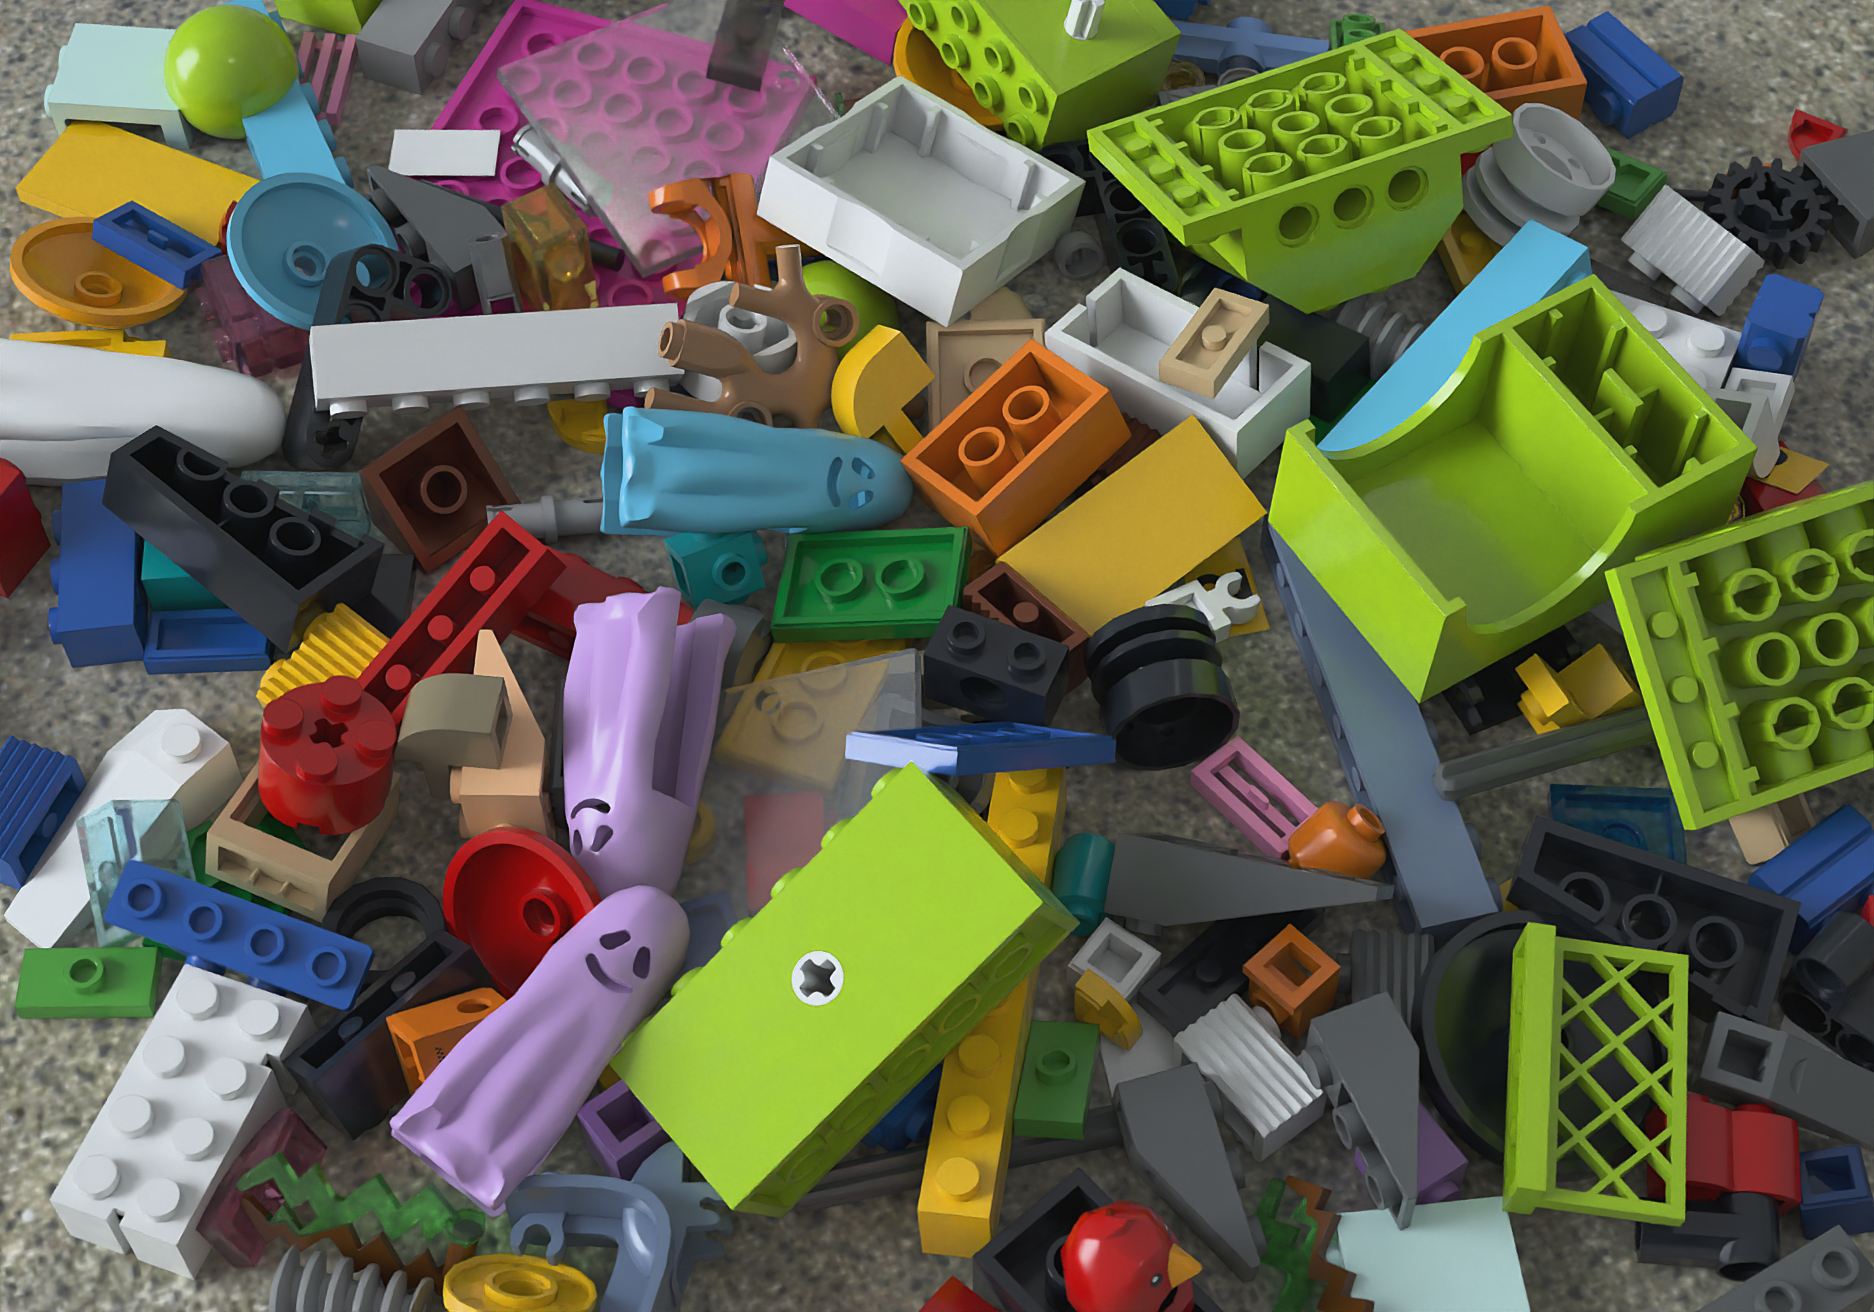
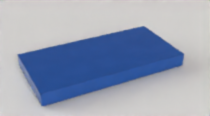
[845,721,1116,776]

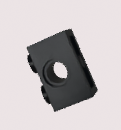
[923,605,1069,727]

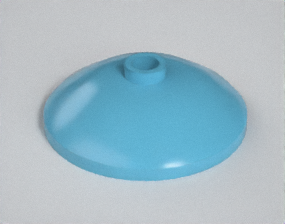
[227,172,399,331]

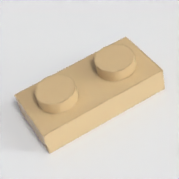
[1159,288,1269,399]

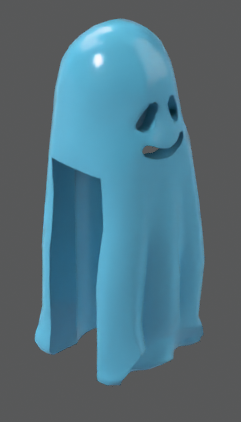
[600,406,914,536]

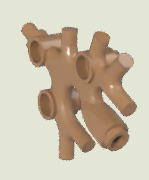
[644,244,926,429]

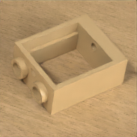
[205,760,402,923]

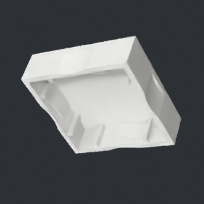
[757,75,1086,328]

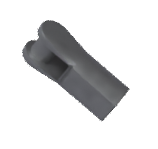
[467,232,525,315]

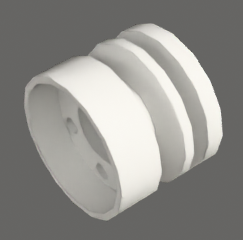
[1462,103,1616,247]

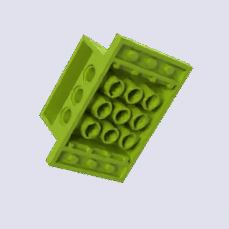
[1087,28,1514,314]
[1604,480,1874,830]

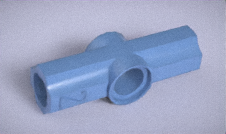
[1170,17,1331,78]

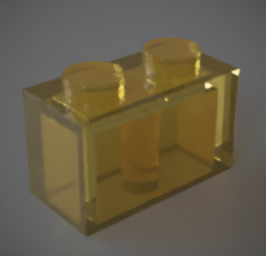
[501,182,599,312]

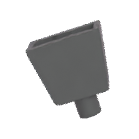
[1797,130,1874,259]

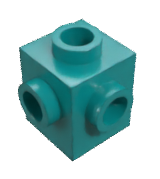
[663,530,768,611]

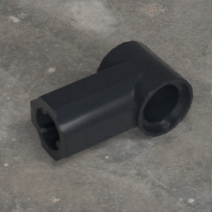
[1634,1192,1781,1282]

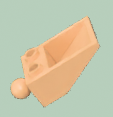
[450,630,558,843]

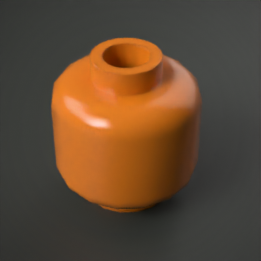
[1288,801,1386,879]

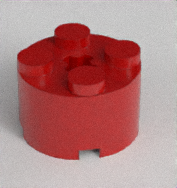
[258,675,397,835]

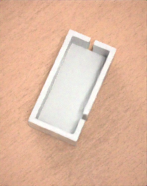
[1045,268,1311,480]
[50,964,317,1280]

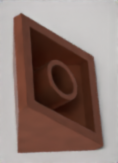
[359,405,521,574]

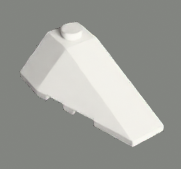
[4,709,243,948]

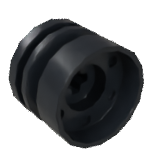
[1084,604,1240,771]

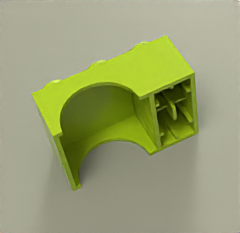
[1268,274,1758,704]

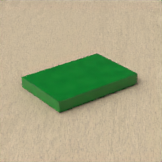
[770,526,973,643]

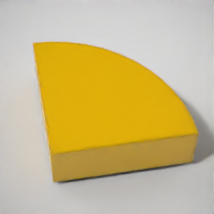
[547,399,608,454]
[1074,968,1143,1051]

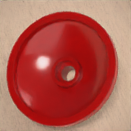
[443,826,602,1001]

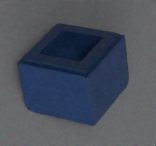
[1798,1144,1874,1240]

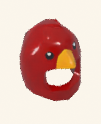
[1061,1201,1202,1312]

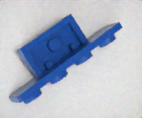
[104,859,375,1012]

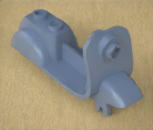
[505,1141,734,1312]

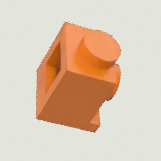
[1243,924,1341,1039]

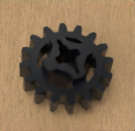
[1702,156,1833,270]

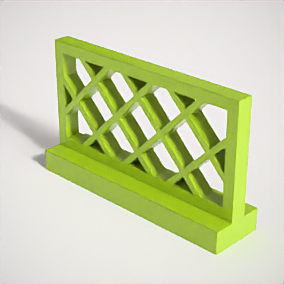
[1502,922,1688,1227]

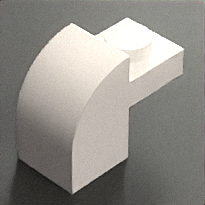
[1706,367,1795,478]

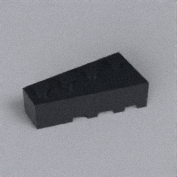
[102,425,385,653]

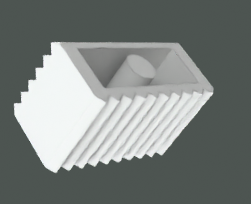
[1621,184,1765,316]
[1171,994,1327,1162]

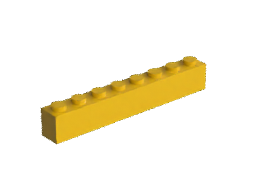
[917,767,1067,1258]

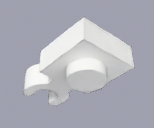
[1145,572,1261,643]

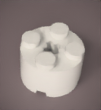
[678,281,798,418]

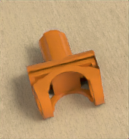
[648,173,823,301]

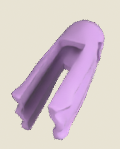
[563,586,737,901]
[390,885,691,1220]

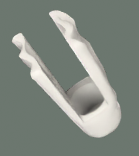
[0,338,286,487]

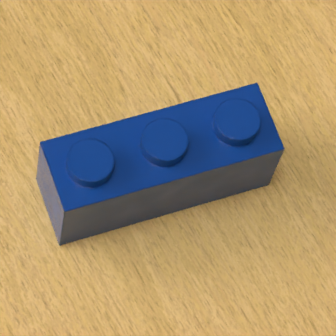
[48,479,148,668]

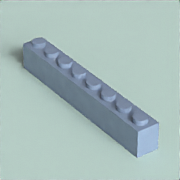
[1260,508,1503,955]

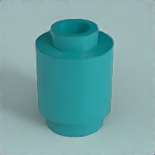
[1050,833,1115,936]

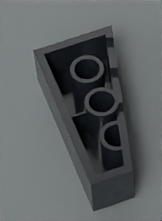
[1506,815,1801,1026]

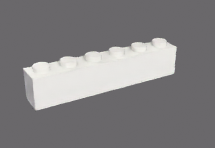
[309,303,685,419]

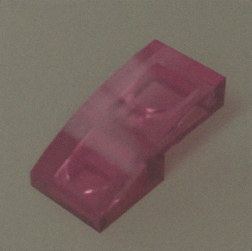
[195,1108,328,1268]

